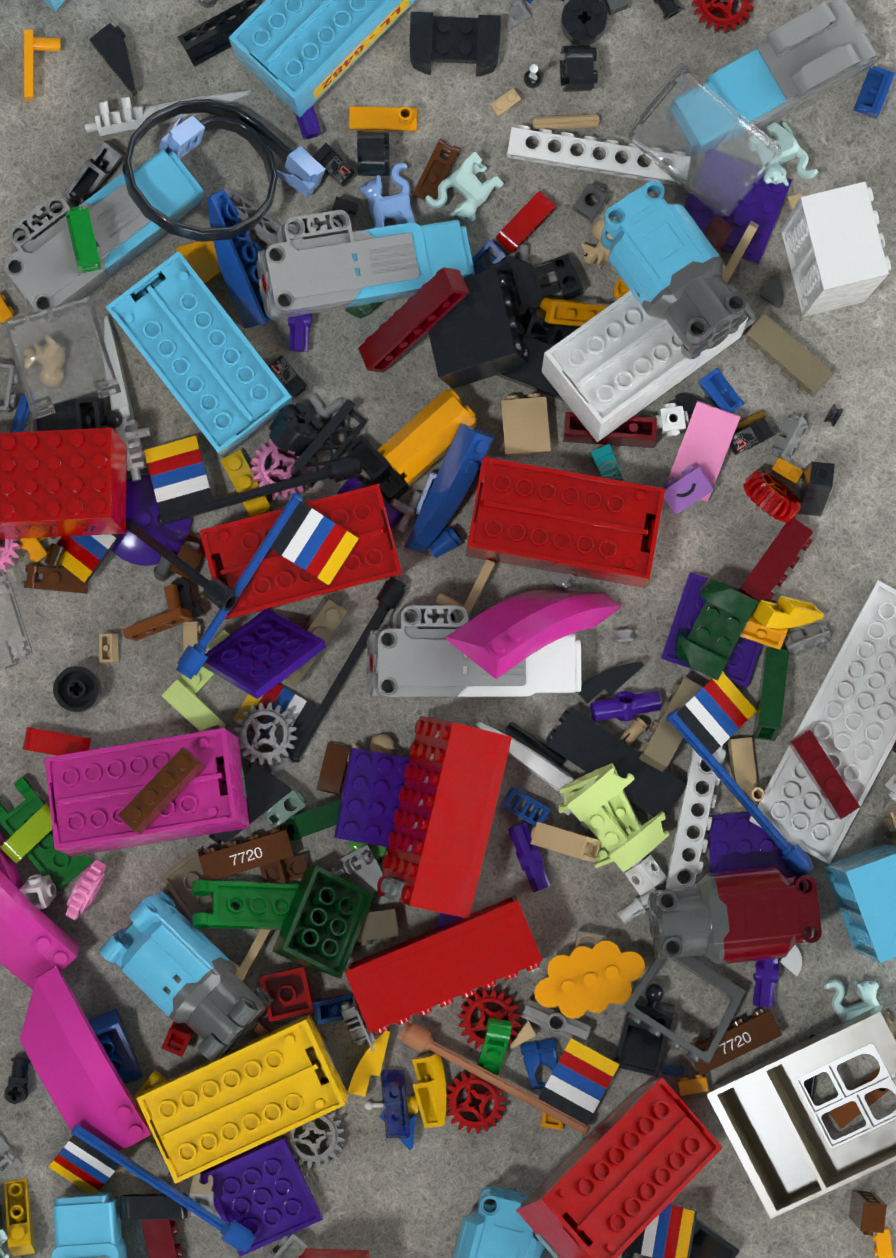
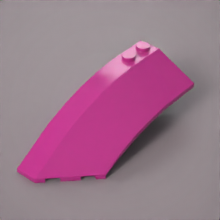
[446,589,621,679]
[0,871,80,990]
[20,966,151,1151]

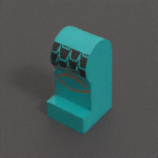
[589,444,624,481]

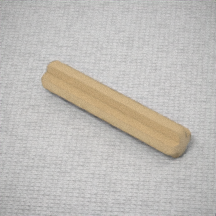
[533,114,599,130]

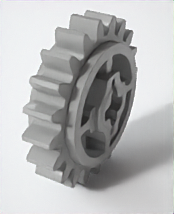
[234,702,298,765]
[283,1112,345,1168]

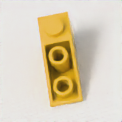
[4,1179,36,1256]

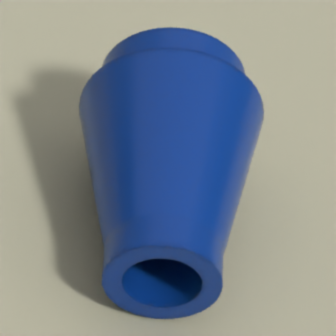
[428,527,463,559]

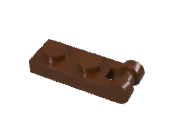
[413,139,460,202]
[24,565,89,594]

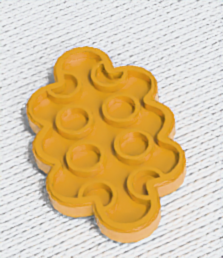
[534,940,645,1019]

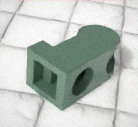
[262,787,308,829]

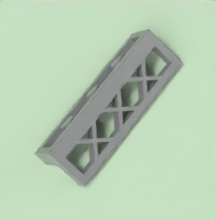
[227,189,283,251]

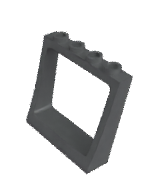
[622,956,746,1064]

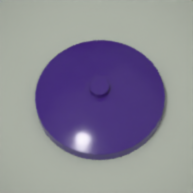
[111,475,192,566]

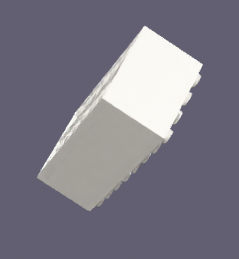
[781,181,891,317]
[542,291,748,442]

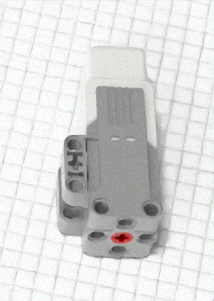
[366,605,581,698]

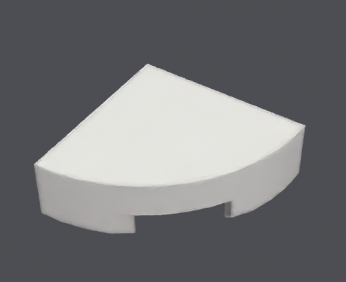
[779,945,802,976]

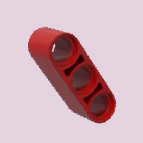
[496,191,557,253]
[23,727,91,756]

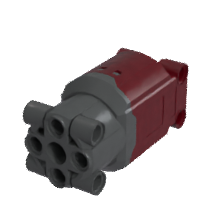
[648,866,822,965]

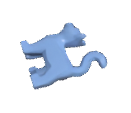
[360,162,415,229]

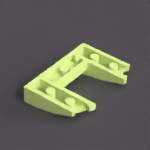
[162,630,230,732]
[559,763,642,868]
[567,766,669,873]

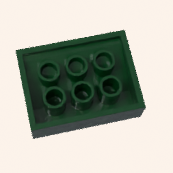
[272,865,375,979]

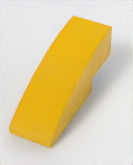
[752,596,825,629]
[347,1029,390,1097]
[412,1052,447,1128]

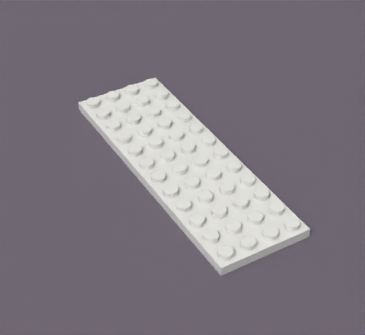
[748,580,896,864]

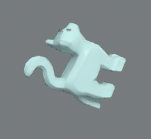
[747,122,818,186]
[425,152,504,223]
[824,980,880,1023]

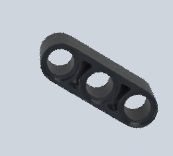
[120,1193,188,1220]

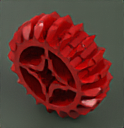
[743,470,801,523]

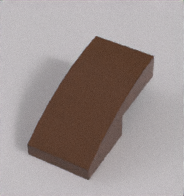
[170,531,205,580]
[316,742,350,795]
[260,853,311,884]

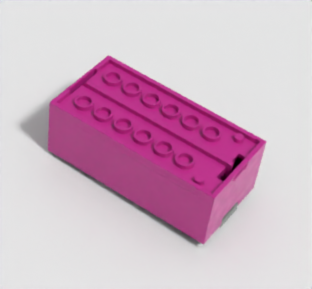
[44,728,250,857]

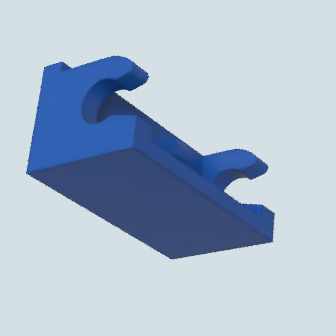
[853,66,895,119]
[698,368,745,413]

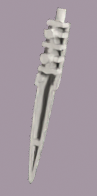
[85,90,251,138]
[104,315,151,481]
[475,722,607,830]

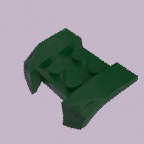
[675,578,758,681]

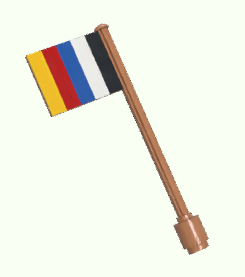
[398,1022,620,1136]

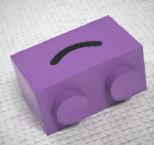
[662,464,714,515]

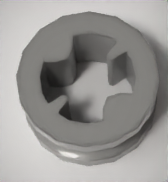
[613,630,634,642]

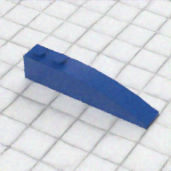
[207,189,271,329]
[404,423,495,553]

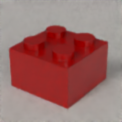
[259,965,314,1022]

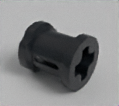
[653,0,682,20]

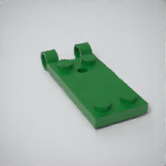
[0,776,93,892]
[192,880,299,930]

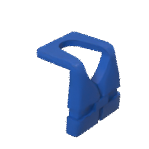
[520,1038,558,1090]

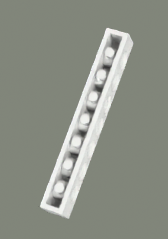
[507,125,691,187]
[664,745,726,890]

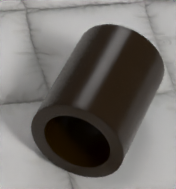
[44,543,66,568]

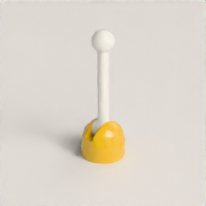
[364,1095,420,1114]

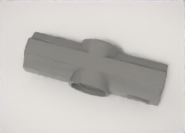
[521,998,592,1044]

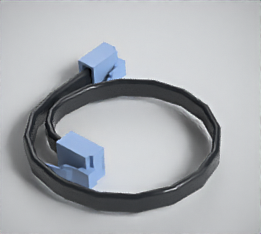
[122,99,325,242]

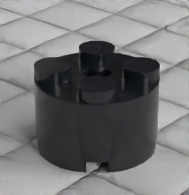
[561,0,607,46]
[560,45,598,92]
[357,130,390,176]
[269,402,323,456]
[53,666,102,712]

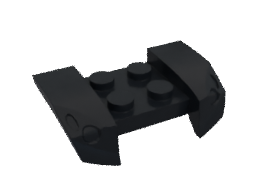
[409,12,501,77]

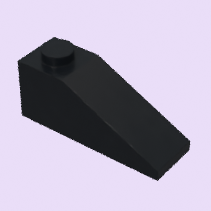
[89,23,137,96]

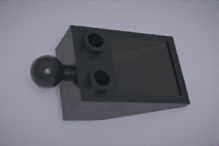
[36,397,122,431]
[614,984,674,1077]
[690,1218,740,1258]

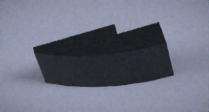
[63,140,126,206]
[522,307,581,345]
[345,434,410,501]
[576,662,644,704]

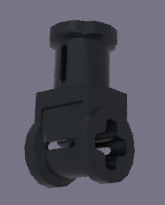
[4,1057,31,1104]

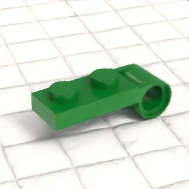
[477,1017,512,1075]

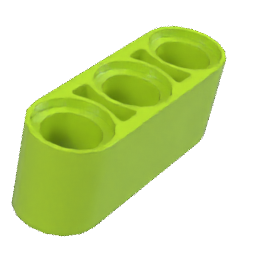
[0,802,53,864]

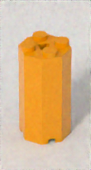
[378,389,477,486]

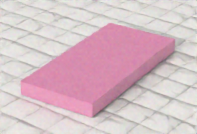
[667,401,740,502]

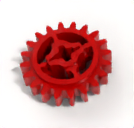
[691,0,754,34]
[458,988,521,1049]
[446,1072,507,1134]

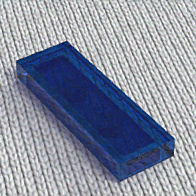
[380,1070,410,1138]

